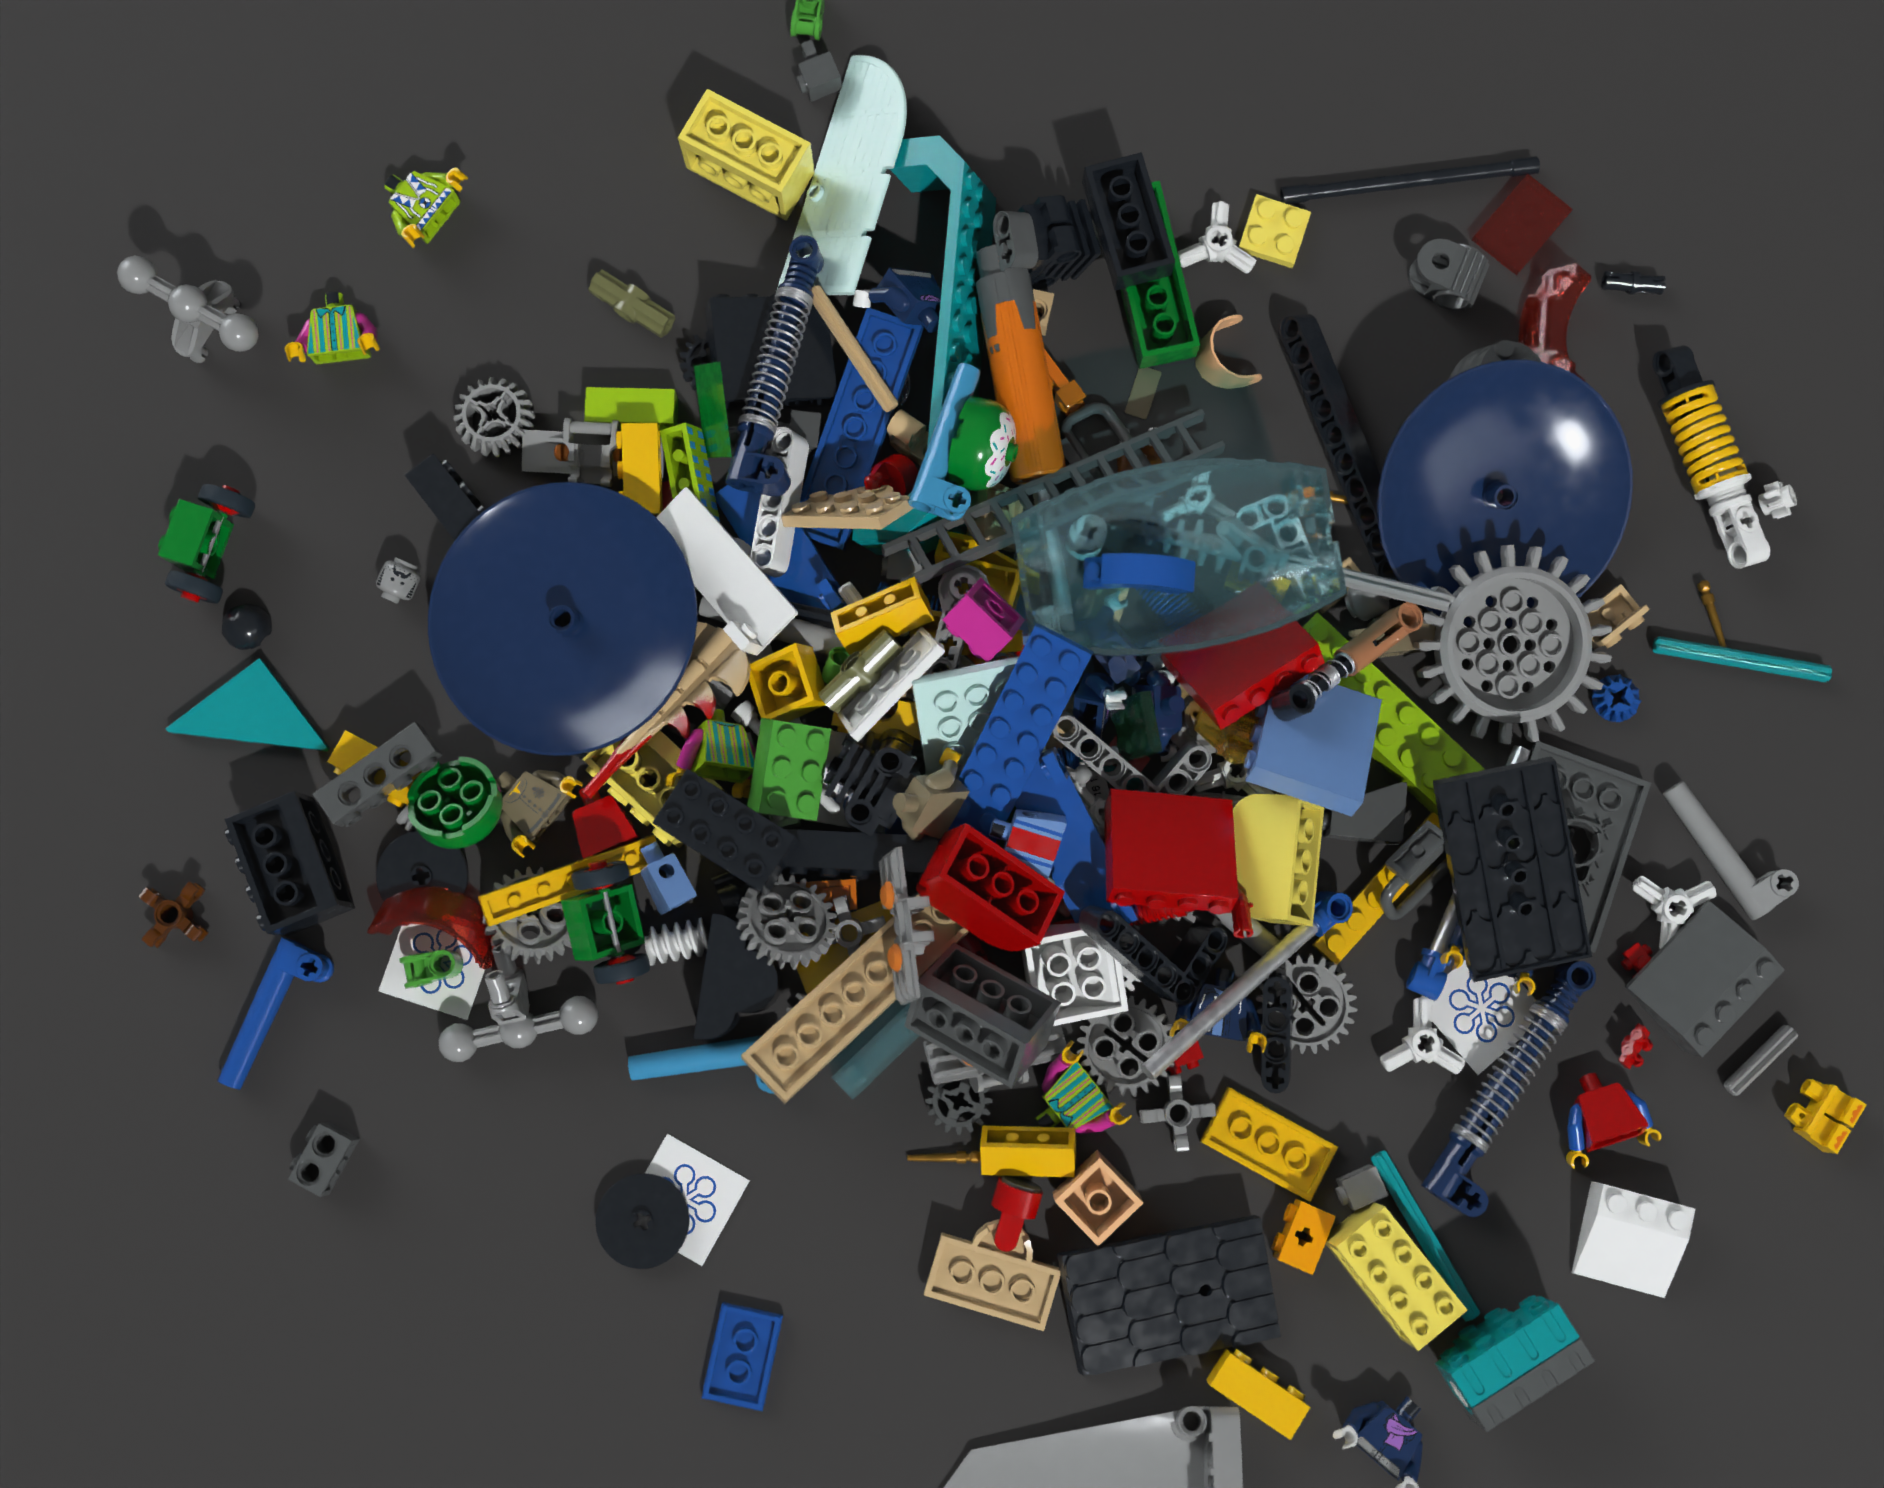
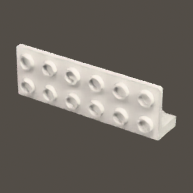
[656,487,798,656]

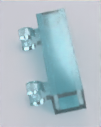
[831,1002,920,1100]

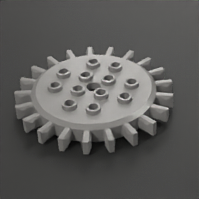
[1413,545,1612,744]

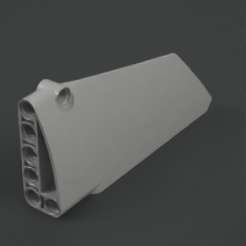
[944,1406,1243,1488]

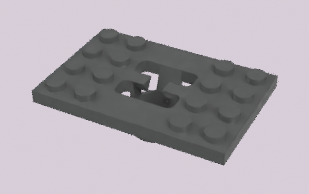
[1527,741,1651,953]

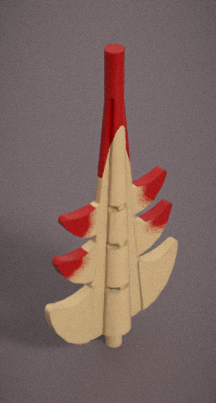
[581,622,751,799]

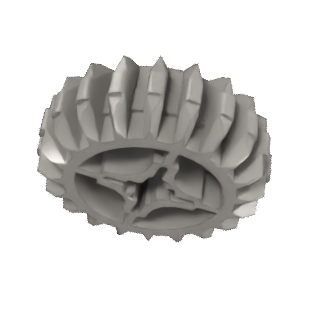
[453,377,535,457]

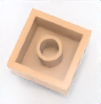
[1053,1150,1143,1246]

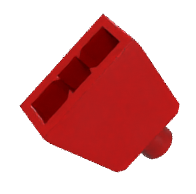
[572,788,641,859]

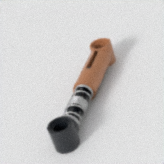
[1271,602,1423,721]

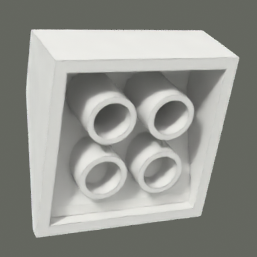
[1021,923,1128,1026]
[1572,1181,1695,1298]

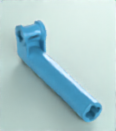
[908,363,980,521]
[628,1035,775,1094]

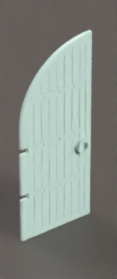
[777,55,907,295]

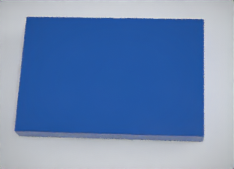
[701,1302,784,1412]

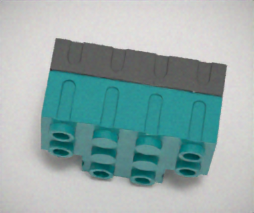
[1435,1295,1595,1432]

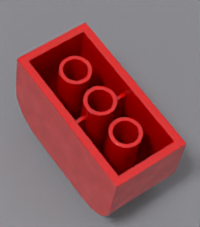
[916,823,1065,951]

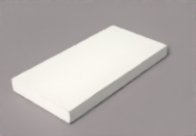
[838,627,945,742]

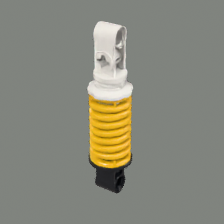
[1652,345,1770,569]

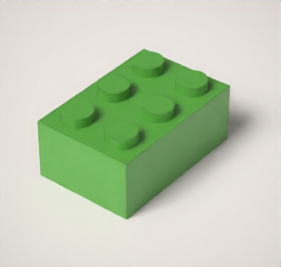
[747,718,831,821]

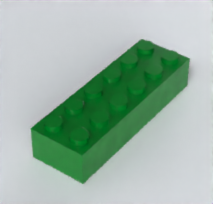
[1120,181,1200,369]

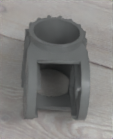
[1408,239,1490,310]

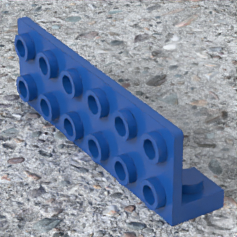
[715,468,847,611]
[1015,746,1139,924]

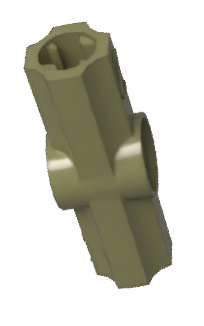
[588,270,676,338]
[818,629,904,714]

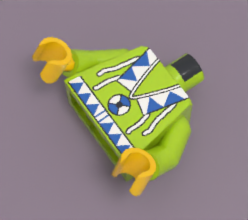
[385,168,468,248]

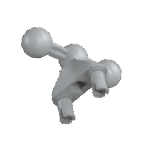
[117,255,259,363]
[438,944,599,1062]

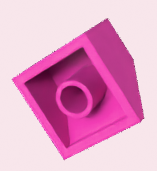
[942,577,1025,662]

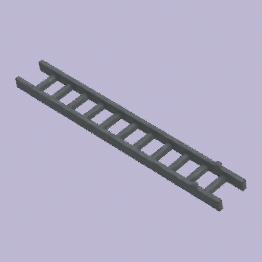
[882,409,1225,584]

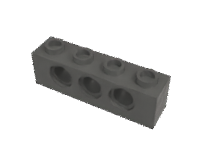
[313,722,443,827]

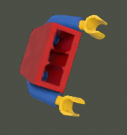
[1566,1073,1662,1169]

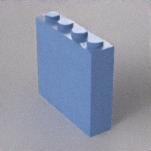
[1243,675,1382,817]

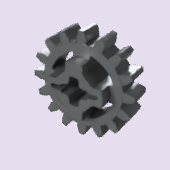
[925,1078,992,1135]

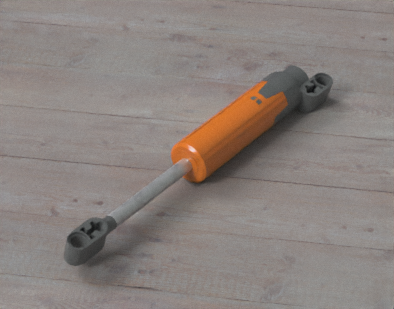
[976,211,1095,686]

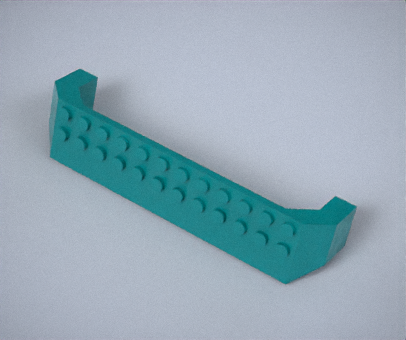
[852,135,996,555]

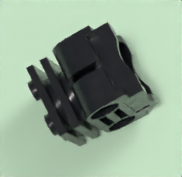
[1017,195,1101,290]
[823,728,923,837]

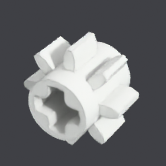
[1758,481,1797,519]

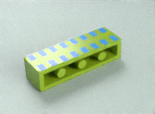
[660,422,720,522]

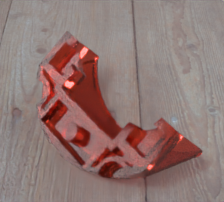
[1518,263,1591,381]
[367,886,500,970]

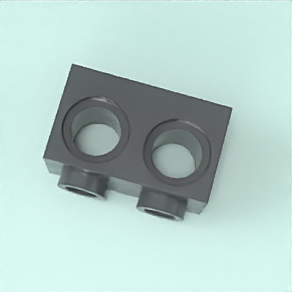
[288,1122,360,1197]

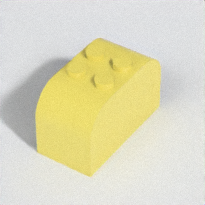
[1233,794,1324,927]

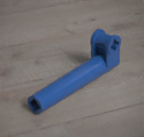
[217,937,334,1090]

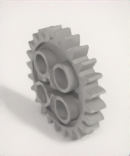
[482,867,578,964]
[736,875,838,970]
[1256,953,1357,1054]
[1077,996,1174,1097]

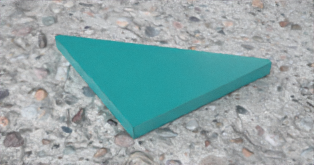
[165,658,330,752]

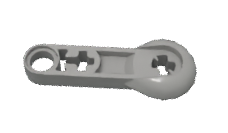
[927,565,989,675]

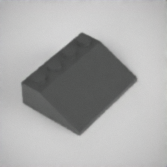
[1625,901,1785,1057]

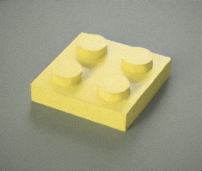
[1239,194,1311,268]

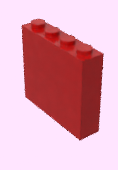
[1158,583,1325,730]
[1104,789,1238,914]

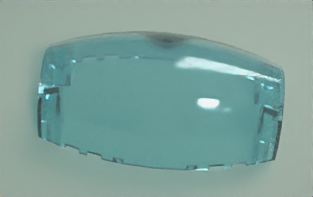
[1011,458,1347,656]

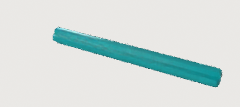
[1652,636,1832,682]
[1371,1150,1480,1321]

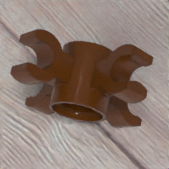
[138,881,209,948]

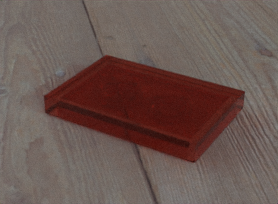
[1472,174,1573,276]

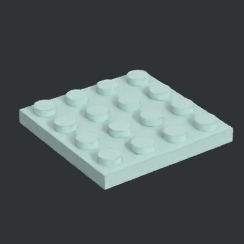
[912,656,1046,775]

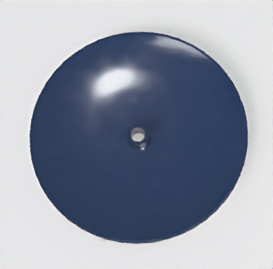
[1377,360,1633,629]
[428,482,697,756]

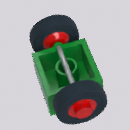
[158,484,255,604]
[561,860,650,985]

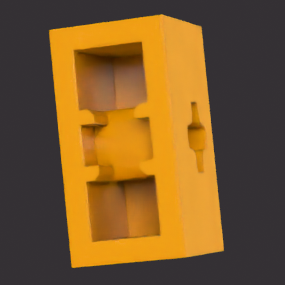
[1271,1199,1336,1275]

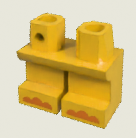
[1784,1079,1867,1154]

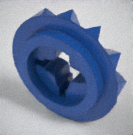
[1592,674,1641,722]

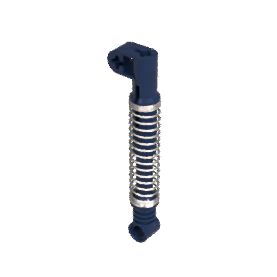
[726,235,824,496]
[1421,961,1596,1217]

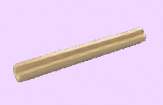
[811,285,898,412]

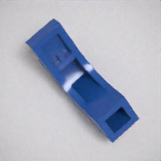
[1083,553,1196,594]

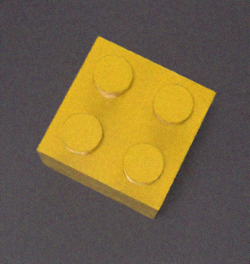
[749,643,826,722]

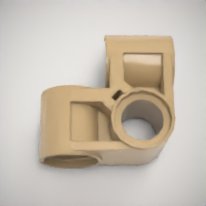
[887,409,928,466]

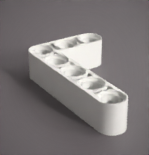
[729,427,809,578]

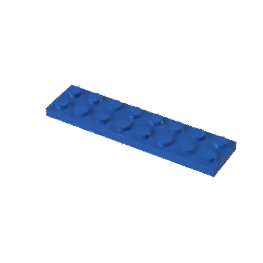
[800,308,924,551]
[938,623,1093,843]

